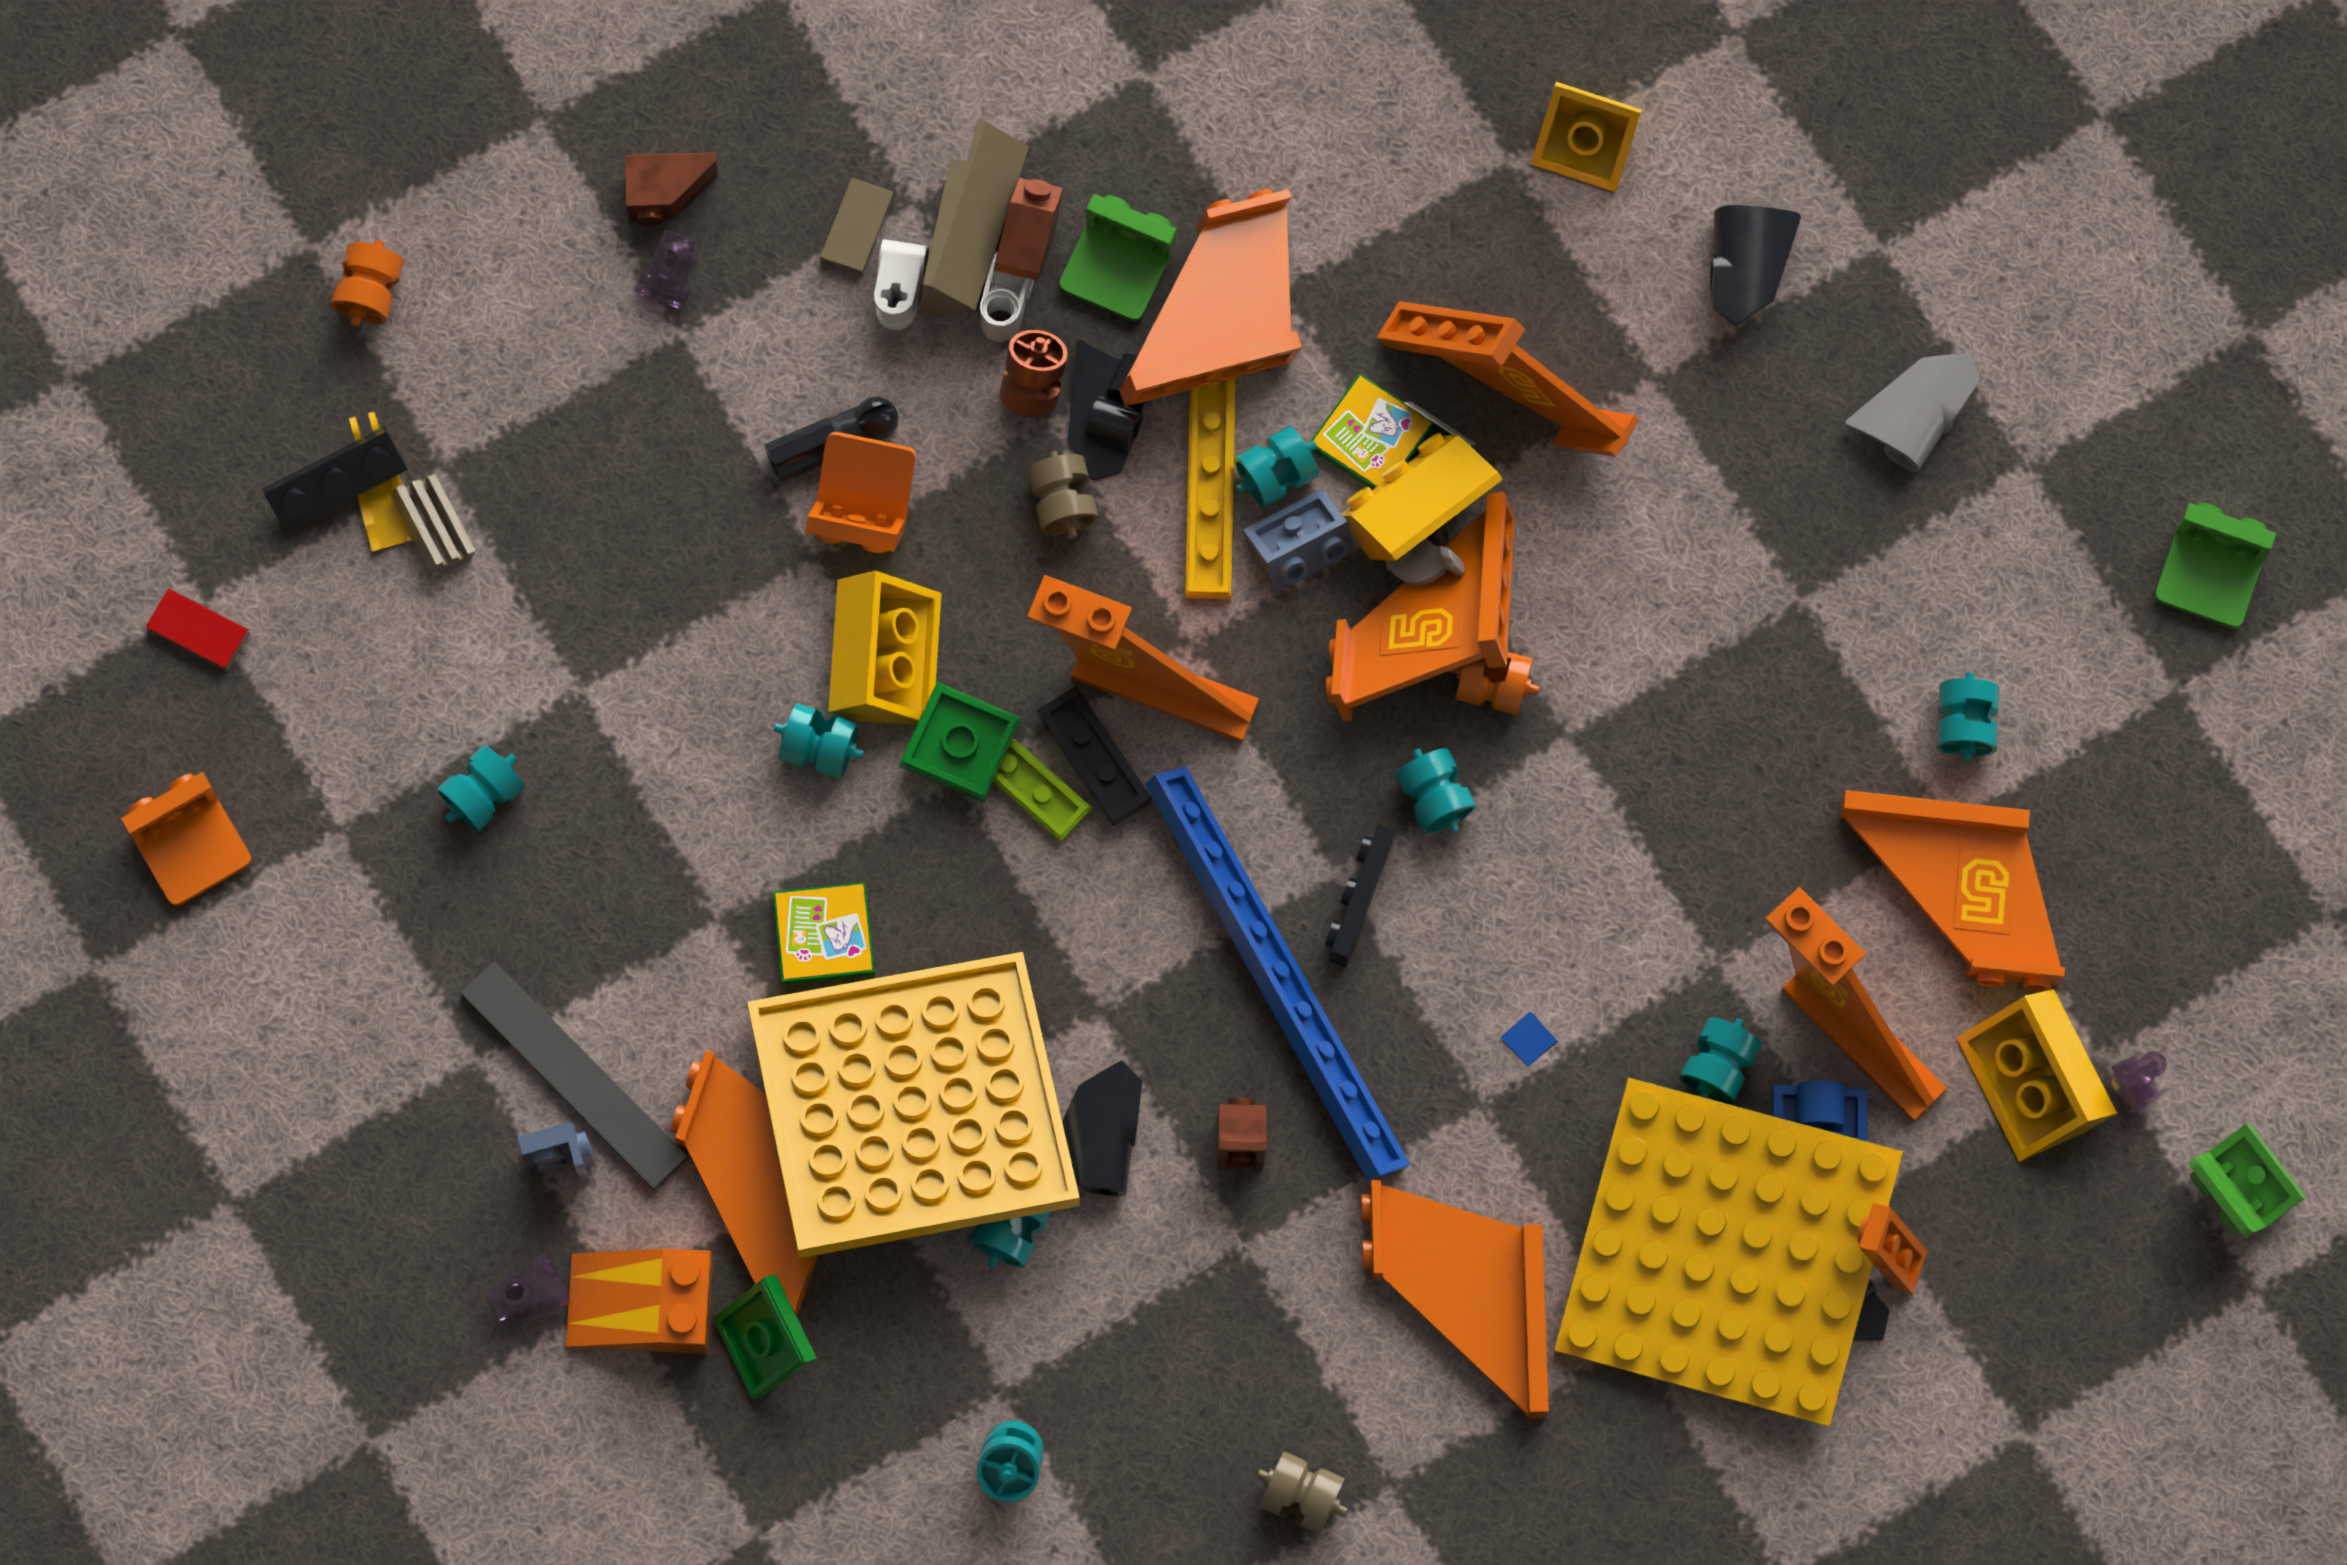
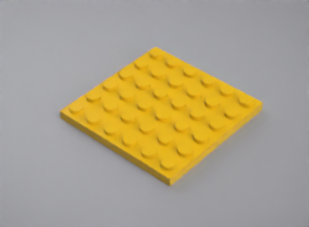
[747,952,1080,1258]
[1554,1078,1903,1427]

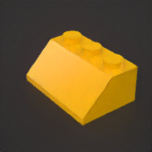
[1341,433,1503,561]
[828,570,942,725]
[1956,989,2117,1162]

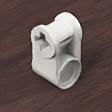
[874,239,929,331]
[980,251,1034,342]

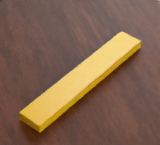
[1185,378,1236,599]

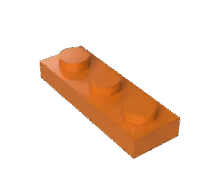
[1858,1203,1928,1295]

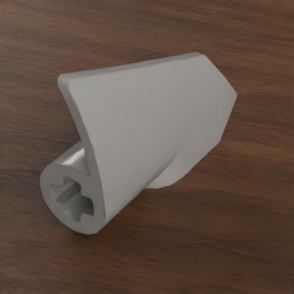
[1845,353,1980,472]

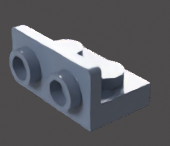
[1243,488,1355,591]
[517,1121,596,1183]

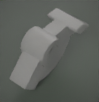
[1385,538,1465,586]

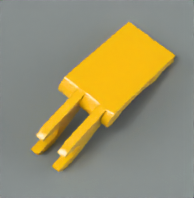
[349,412,414,552]

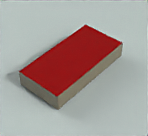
[145,588,250,672]

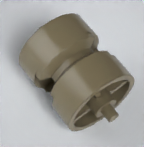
[1027,451,1099,539]
[1257,1451,1347,1535]

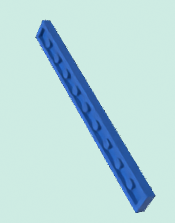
[1145,766,1410,1184]

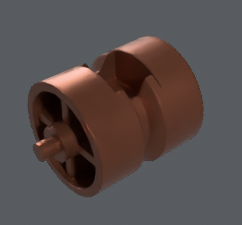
[999,330,1068,417]

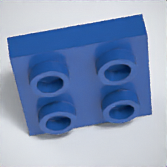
[1771,1080,1867,1141]

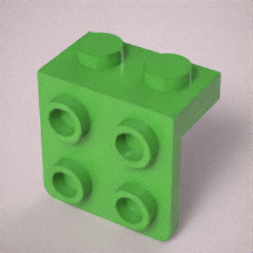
[1059,194,1177,322]
[2154,503,2276,629]
[2188,1123,2307,1238]

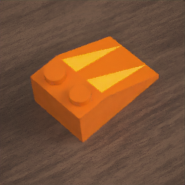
[566,1249,713,1354]

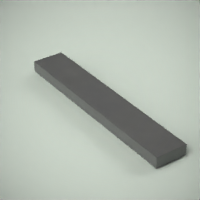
[460,961,688,1191]

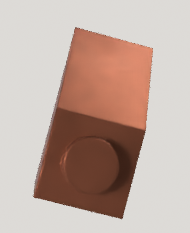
[625,152,718,226]
[994,178,1063,281]
[1217,1098,1267,1169]

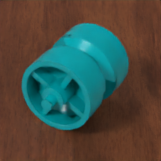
[1234,426,1319,509]
[1937,672,2000,763]
[774,703,864,780]
[436,744,525,833]
[1395,748,1477,834]
[1679,1017,1762,1104]
[969,1212,1051,1269]
[977,1421,1044,1502]

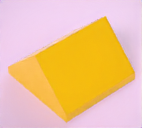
[1531,82,1642,192]

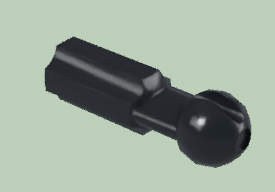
[764,396,899,483]

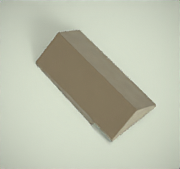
[921,120,1029,315]

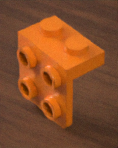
[805,432,917,553]
[121,772,252,906]

